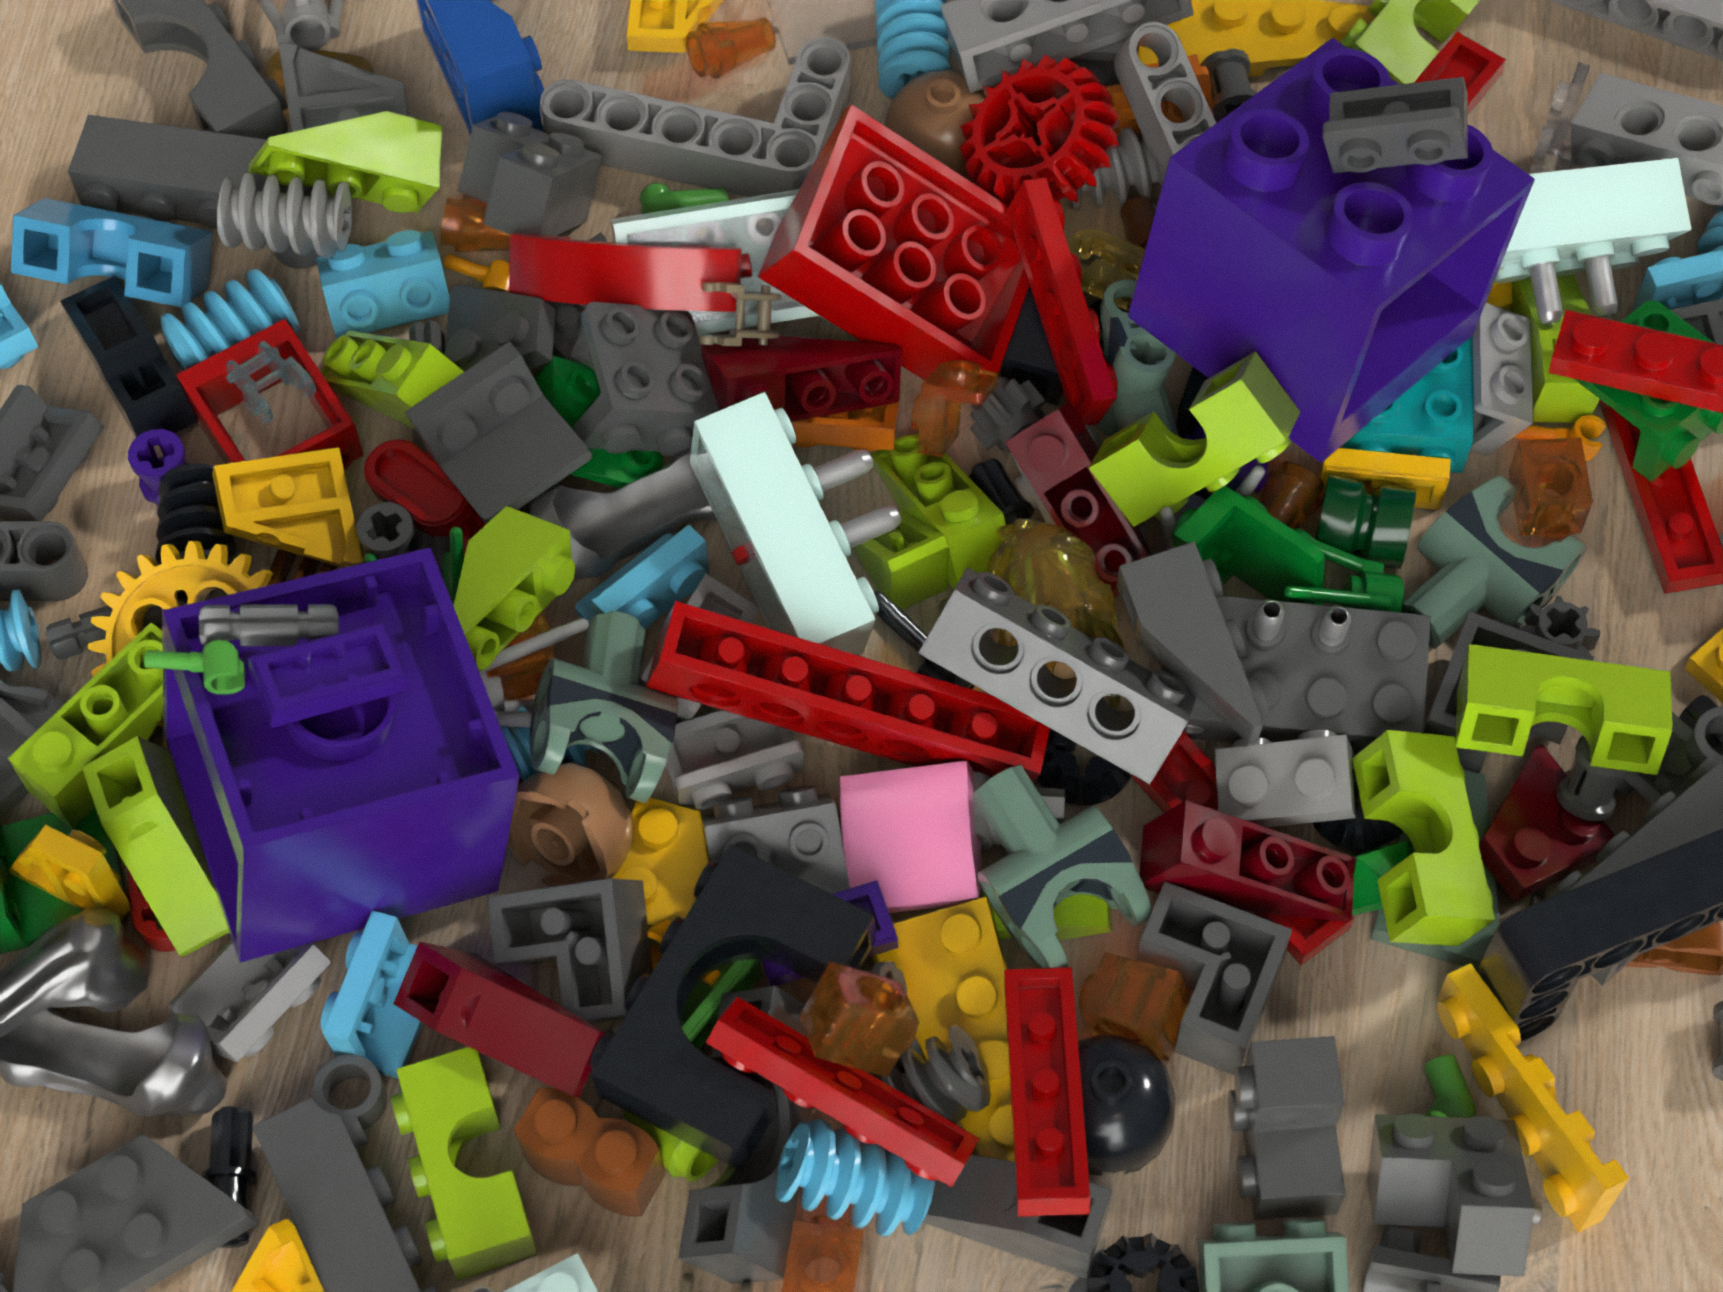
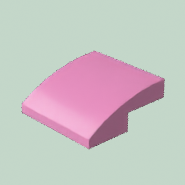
[840,761,982,913]

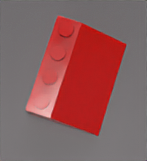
[758,104,1030,402]

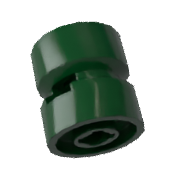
[1315,474,1416,570]

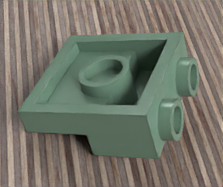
[1197,1219,1349,1292]

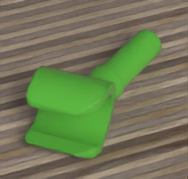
[144,640,245,695]

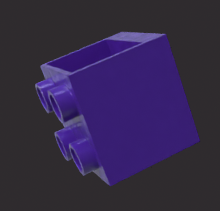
[1128,38,1535,463]
[162,548,519,963]

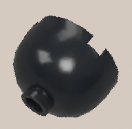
[1078,1034,1176,1176]

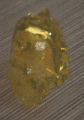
[988,519,1127,708]

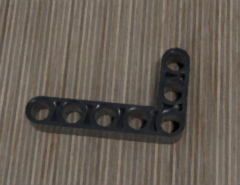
[1477,828,1723,1042]

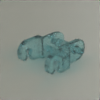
[226,341,316,424]

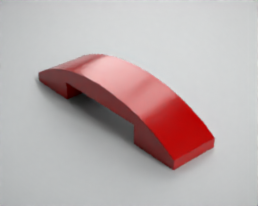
[509,233,742,312]

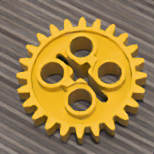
[88,541,273,747]

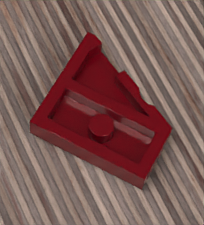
[1479,744,1616,902]

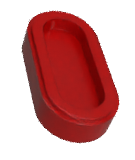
[364,439,473,536]

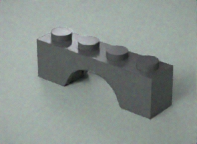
[112,0,288,140]
[679,986,825,1284]

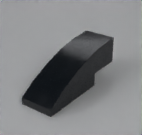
[60,275,198,438]

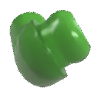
[639,183,729,214]
[1423,1054,1476,1118]

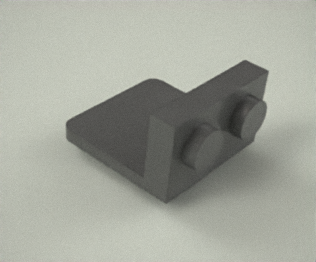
[573,302,720,456]
[701,785,850,894]

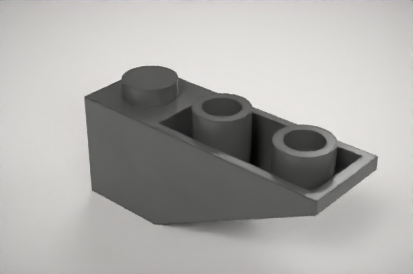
[1117,541,1269,743]
[923,1155,1112,1279]

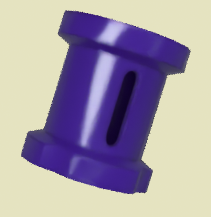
[128,429,188,506]

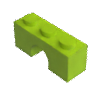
[1340,0,1480,85]
[1089,351,1300,527]
[1455,644,1673,775]
[1352,730,1495,946]
[390,1047,538,1280]

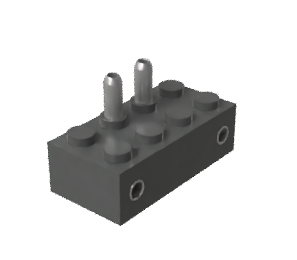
[1161,596,1431,755]

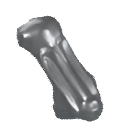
[527,450,717,581]
[0,907,149,1038]
[0,1007,227,1116]

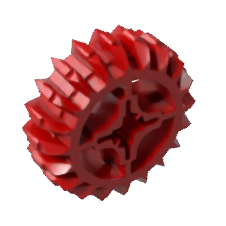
[959,55,1121,206]

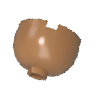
[884,70,986,183]
[507,763,634,887]

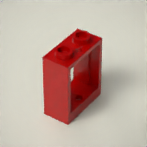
[176,319,364,470]

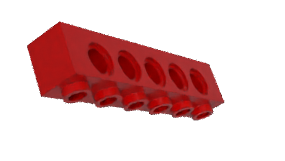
[646,601,1050,782]

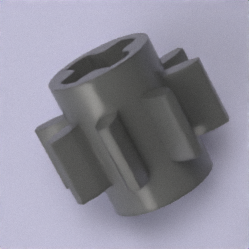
[970,377,1046,453]
[1519,596,1600,655]

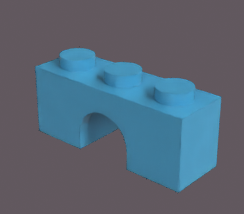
[11,198,213,308]

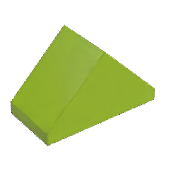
[852,510,949,610]

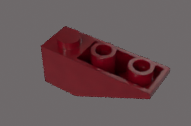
[701,335,902,422]
[1005,402,1152,604]
[1139,800,1354,922]
[393,941,605,1097]

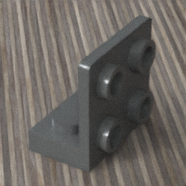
[405,341,592,525]

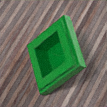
[1349,841,1413,916]

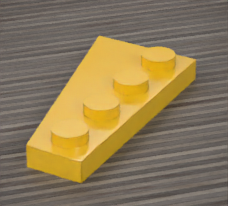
[1138,0,1374,77]
[872,897,1014,1162]
[1437,963,1630,1233]

